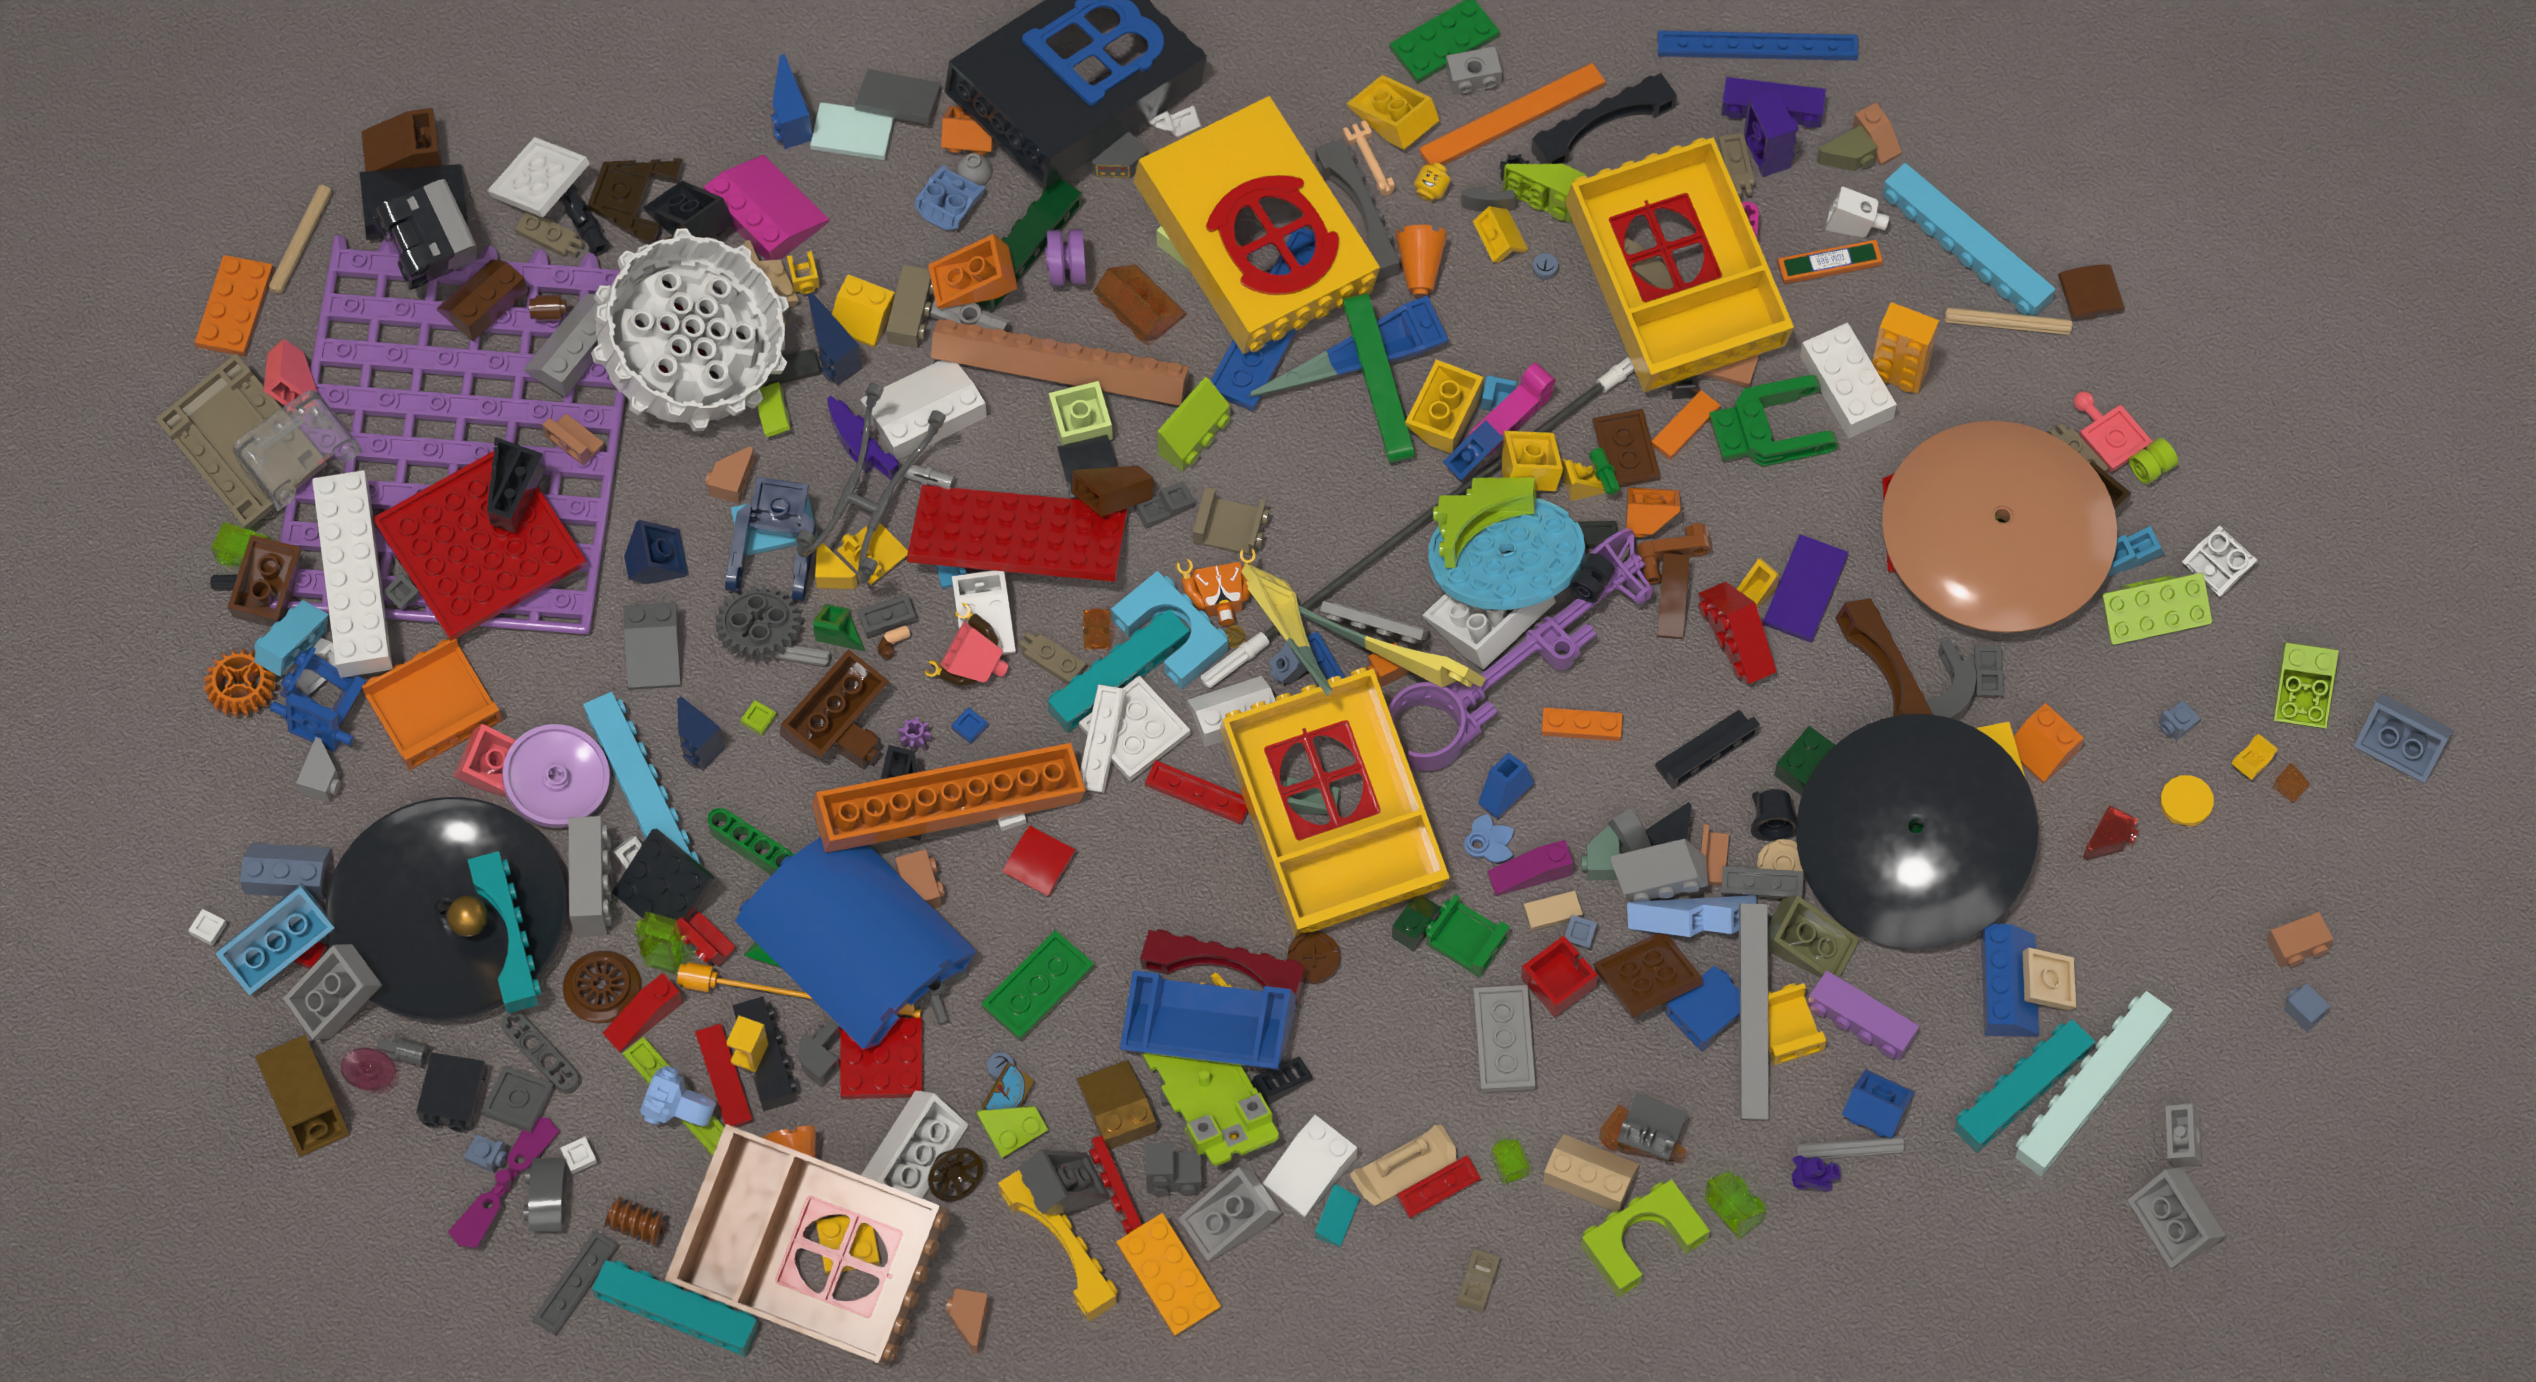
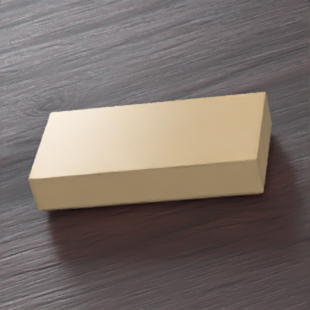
[1523,891,1583,931]

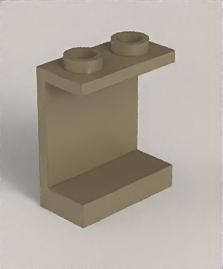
[1193,487,1270,556]

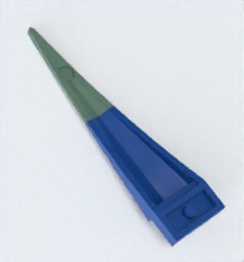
[1249,296,1448,397]

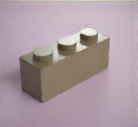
[886,265,934,348]

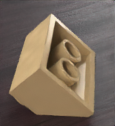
[1543,1134,1639,1212]

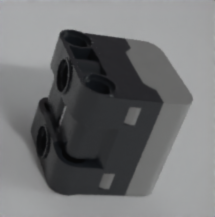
[376,179,477,290]

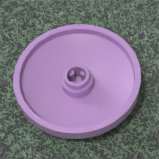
[502,724,610,828]

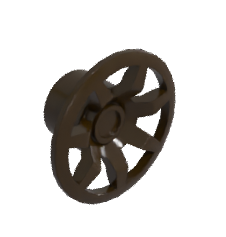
[928,1148,983,1202]

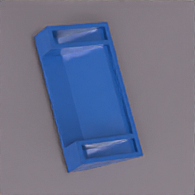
[1120,970,1297,1070]

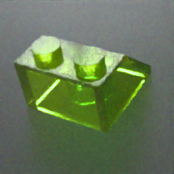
[1704,1171,1766,1240]

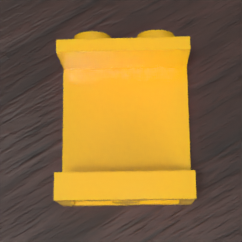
[1768,983,1826,1066]

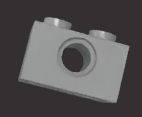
[1446,46,1502,94]
[2165,1104,2202,1167]

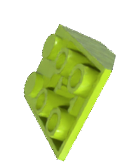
[1503,164,1586,223]
[2274,641,2339,729]

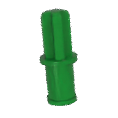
[1589,448,1620,496]

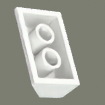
[1187,676,1276,747]

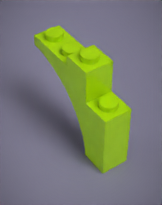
[1433,477,1537,568]

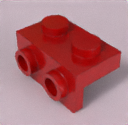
[674,912,736,967]

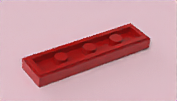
[1145,760,1248,825]
[695,1023,753,1128]

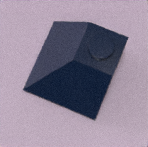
[624,520,688,584]

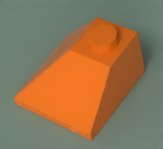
[1626,487,1680,537]

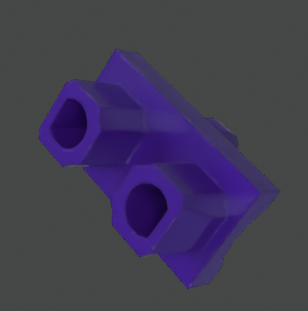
[1792,1155,1841,1192]

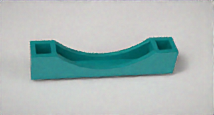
[468,851,542,1014]

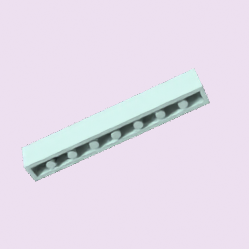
[2015,991,2172,1177]

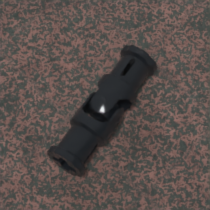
[559,184,611,256]

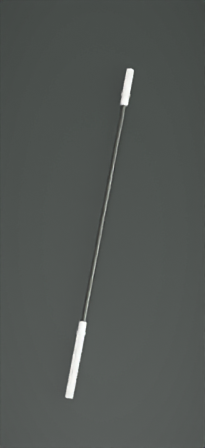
[1201,356,1635,688]

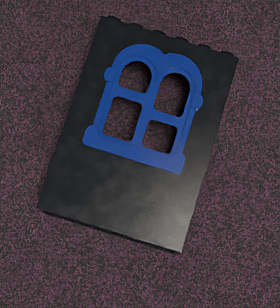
[944,0,1207,189]

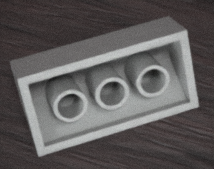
[524,294,600,397]

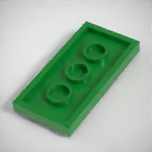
[1389,0,1500,84]
[981,930,1095,1041]

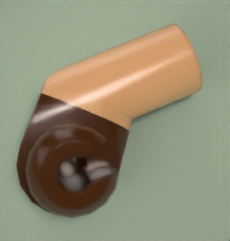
[877,625,910,660]

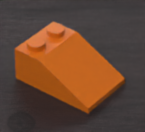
[928,234,1018,309]

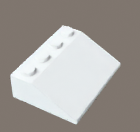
[860,360,987,460]
[1423,553,1556,670]

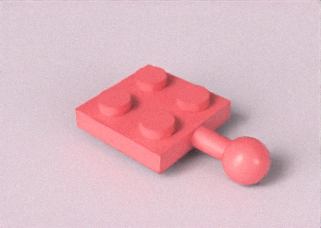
[2073,391,2153,473]

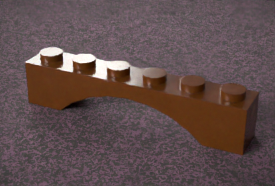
[1835,598,1934,717]

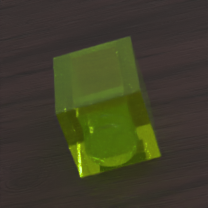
[1491,1139,1529,1186]

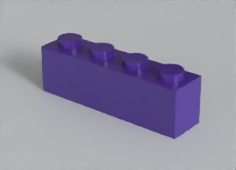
[1721,77,1826,128]

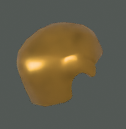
[447,896,488,937]

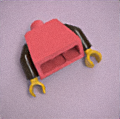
[924,603,1008,687]

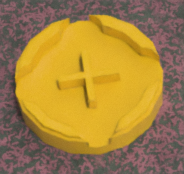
[2160,775,2214,827]

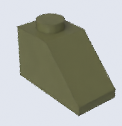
[1817,125,1878,171]

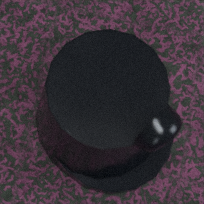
[1750,789,1796,841]

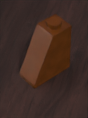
[1072,465,1154,517]

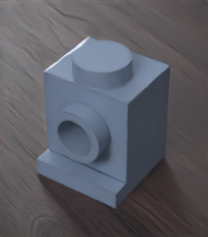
[1268,642,1307,683]

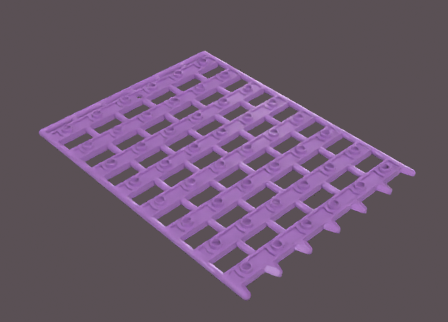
[270,235,637,634]

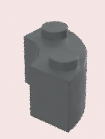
[523,1158,567,1231]

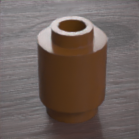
[529,294,567,321]

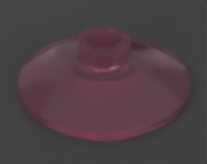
[341,1048,395,1090]

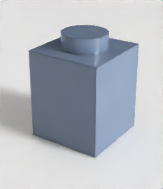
[2284,984,2330,1032]

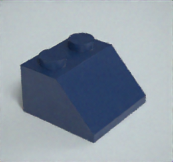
[677,696,724,771]

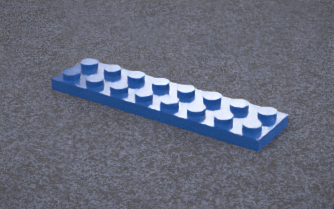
[1211,228,1315,412]

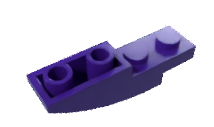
[827,395,899,481]

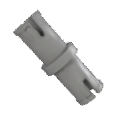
[902,464,955,489]

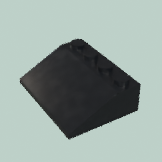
[359,164,468,240]

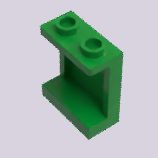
[1425,894,1510,978]

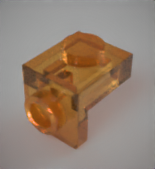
[1083,608,1110,649]

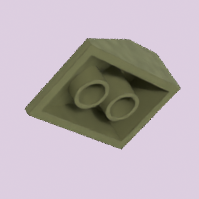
[1767,895,1860,978]

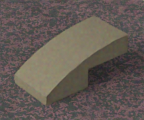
[1456,1249,1500,1313]

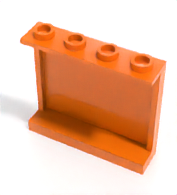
[362,639,503,771]

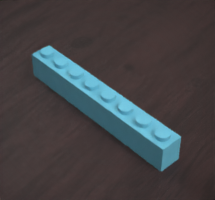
[1882,163,2056,316]
[583,692,701,865]

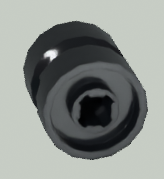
[1569,553,1616,603]

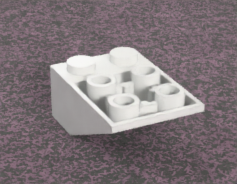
[952,570,1016,655]

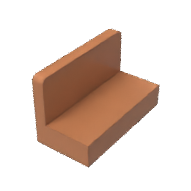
[542,414,603,466]
[1700,824,1729,887]

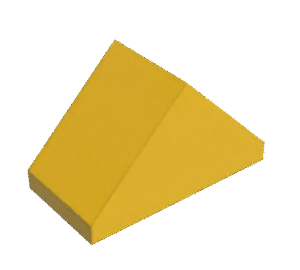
[815,542,858,589]
[1737,558,1780,609]

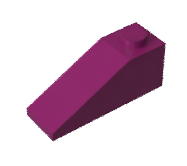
[1487,840,1573,896]

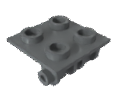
[1617,1093,1688,1160]

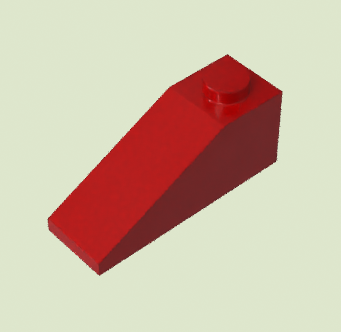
[603,973,683,1053]

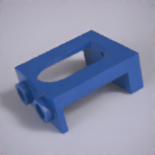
[279,647,366,725]

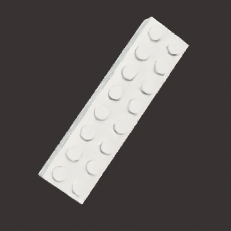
[312,470,393,678]

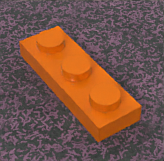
[1541,707,1622,741]

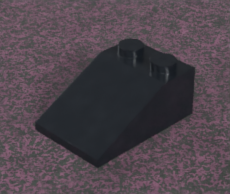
[643,180,734,238]

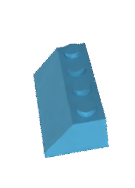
[215,883,335,995]

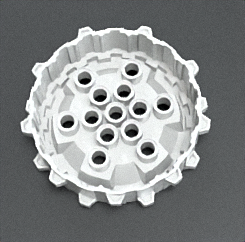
[591,229,789,431]

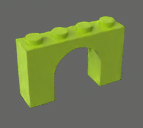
[1581,1179,1710,1298]

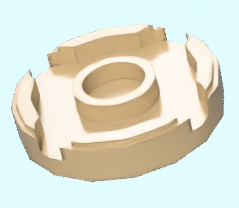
[1757,839,1806,883]

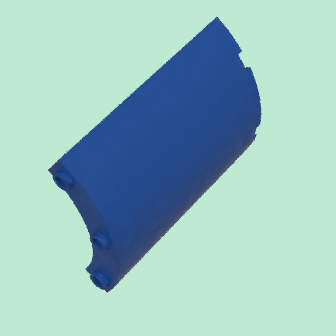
[735,837,977,1049]

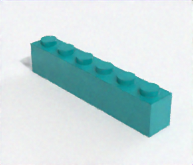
[1047,609,1190,734]
[1954,1019,2095,1153]
[592,1260,759,1357]

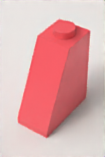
[263,339,321,418]

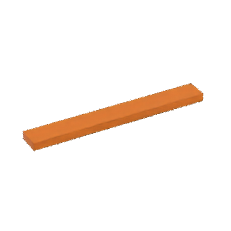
[1419,63,1605,165]

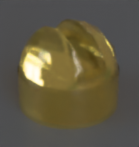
[1225,625,1245,648]

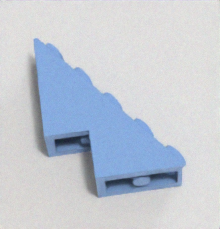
[1627,895,1756,937]

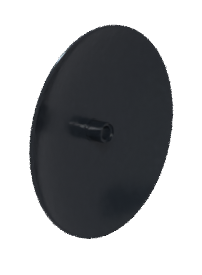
[1796,714,2038,949]
[325,797,567,1021]

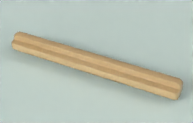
[269,185,332,294]
[1945,307,2072,335]

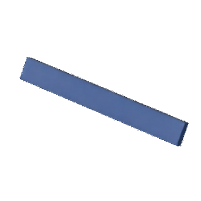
[1658,31,1858,61]

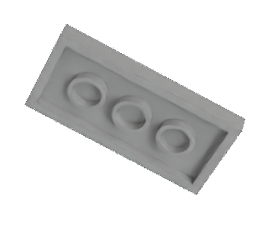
[1320,601,1430,644]
[1473,985,1535,1093]

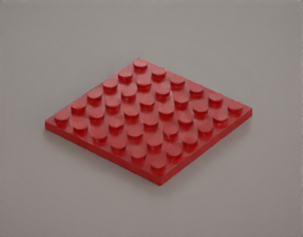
[372,451,587,641]

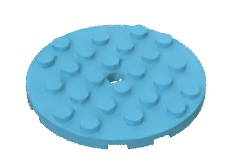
[1428,498,1585,610]

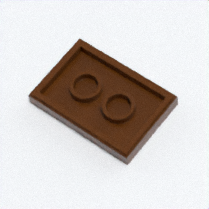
[1592,409,1661,488]

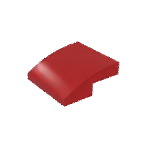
[1002,826,1076,896]

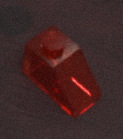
[2083,805,2139,861]

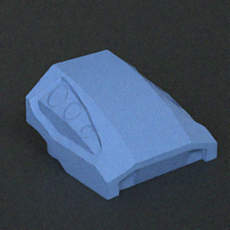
[914,165,986,230]

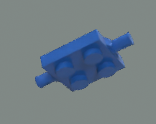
[270,693,354,752]

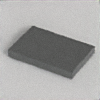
[855,69,941,124]

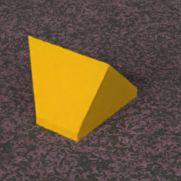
[1560,458,1605,501]

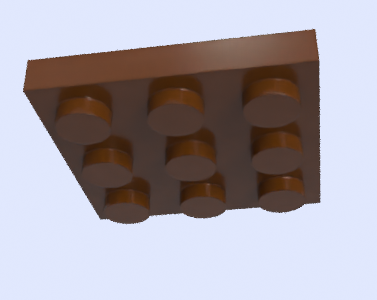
[1593,933,1703,1018]

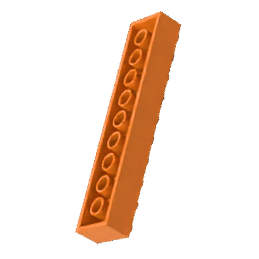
[812,743,1085,853]

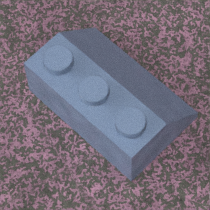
[2353,694,2454,783]
[239,843,331,899]

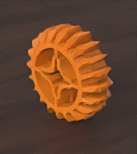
[204,648,276,718]

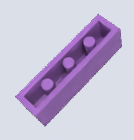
[1808,970,1919,1061]

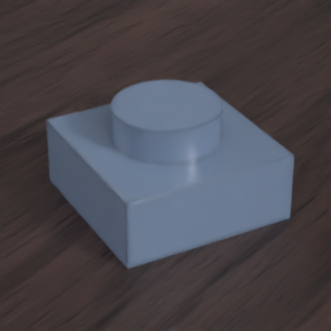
[1565,915,1597,949]

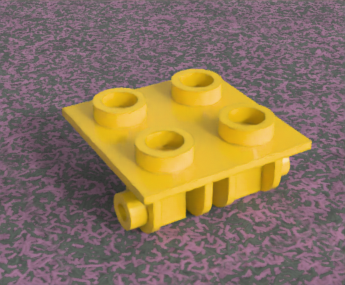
[837,523,908,585]

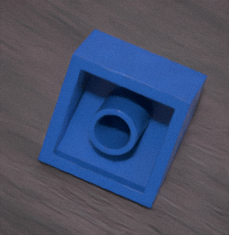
[1842,1069,1915,1138]

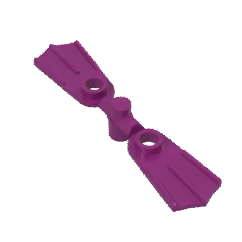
[448,1118,559,1249]

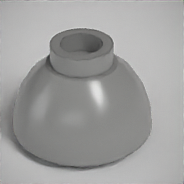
[957,153,992,186]

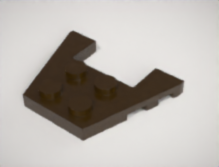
[588,158,684,245]

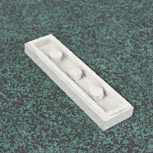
[1080,685,1126,793]

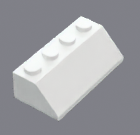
[861,1091,969,1199]

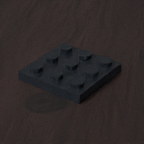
[612,828,715,942]

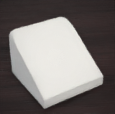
[611,836,642,870]

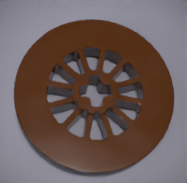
[563,951,641,1023]

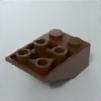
[361,108,441,171]

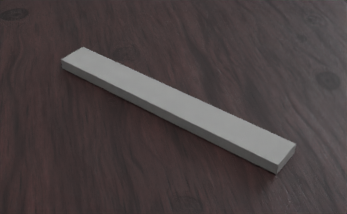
[1739,903,1768,1120]

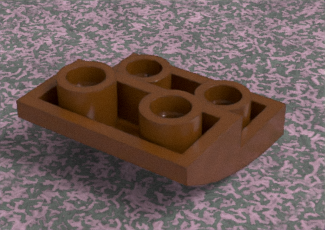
[2058,264,2125,319]

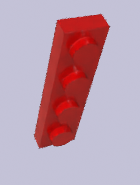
[1089,1135,1142,1235]

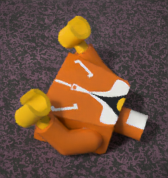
[1175,548,1255,626]

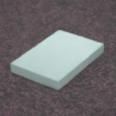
[810,102,894,160]

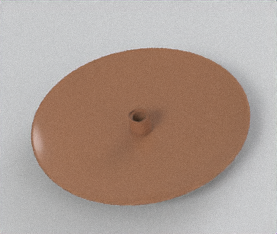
[1882,421,2117,633]

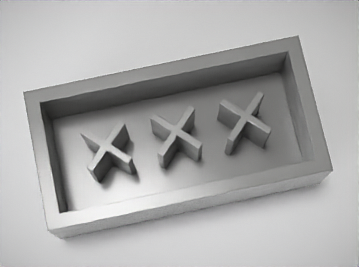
[568,816,612,937]

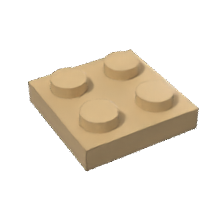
[2023,947,2076,1011]

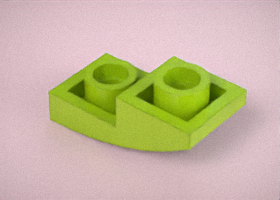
[758,382,790,438]

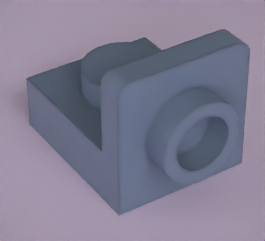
[2158,700,2201,741]
[464,1134,507,1174]

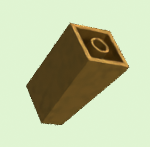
[255,1035,349,1157]

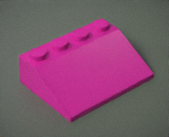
[704,154,830,260]

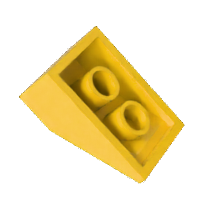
[1347,74,1440,149]

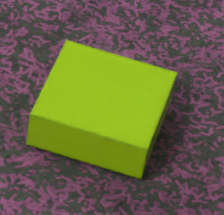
[740,700,777,736]

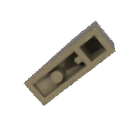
[1624,238,1674,289]

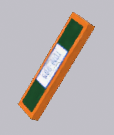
[1777,240,1883,285]

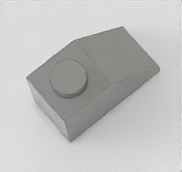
[296,737,341,803]

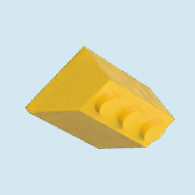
[1405,360,1484,453]

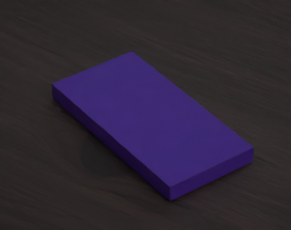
[1763,534,1848,643]

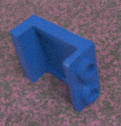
[1665,965,1739,1052]

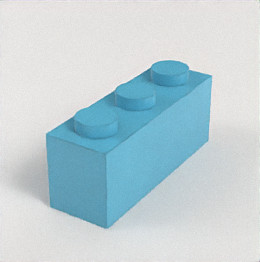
[254,600,329,677]

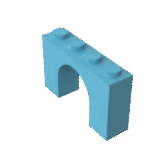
[1111,571,1228,690]

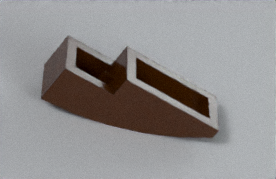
[1657,553,1690,639]

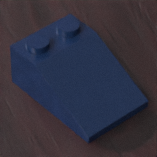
[808,292,862,386]

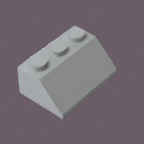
[1611,839,1708,902]
[2127,1167,2226,1269]

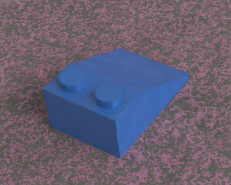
[770,54,812,149]

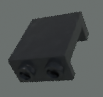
[416,1052,488,1132]

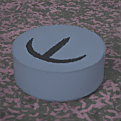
[1532,253,1558,280]
[987,1052,1014,1080]

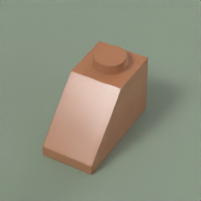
[1853,103,1902,166]
[705,446,756,504]
[946,1288,989,1354]

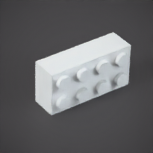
[1800,323,1897,439]

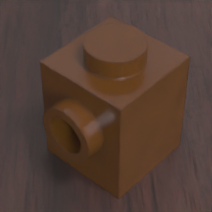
[837,723,880,770]

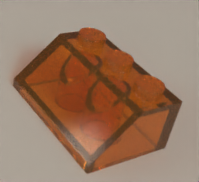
[1093,264,1187,341]

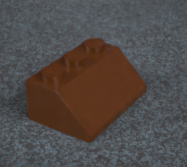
[437,259,528,341]

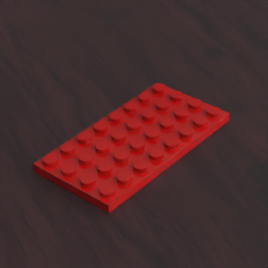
[907,485,1128,582]

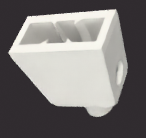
[1825,187,1889,237]

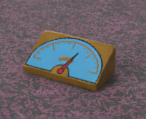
[981,1062,1034,1110]

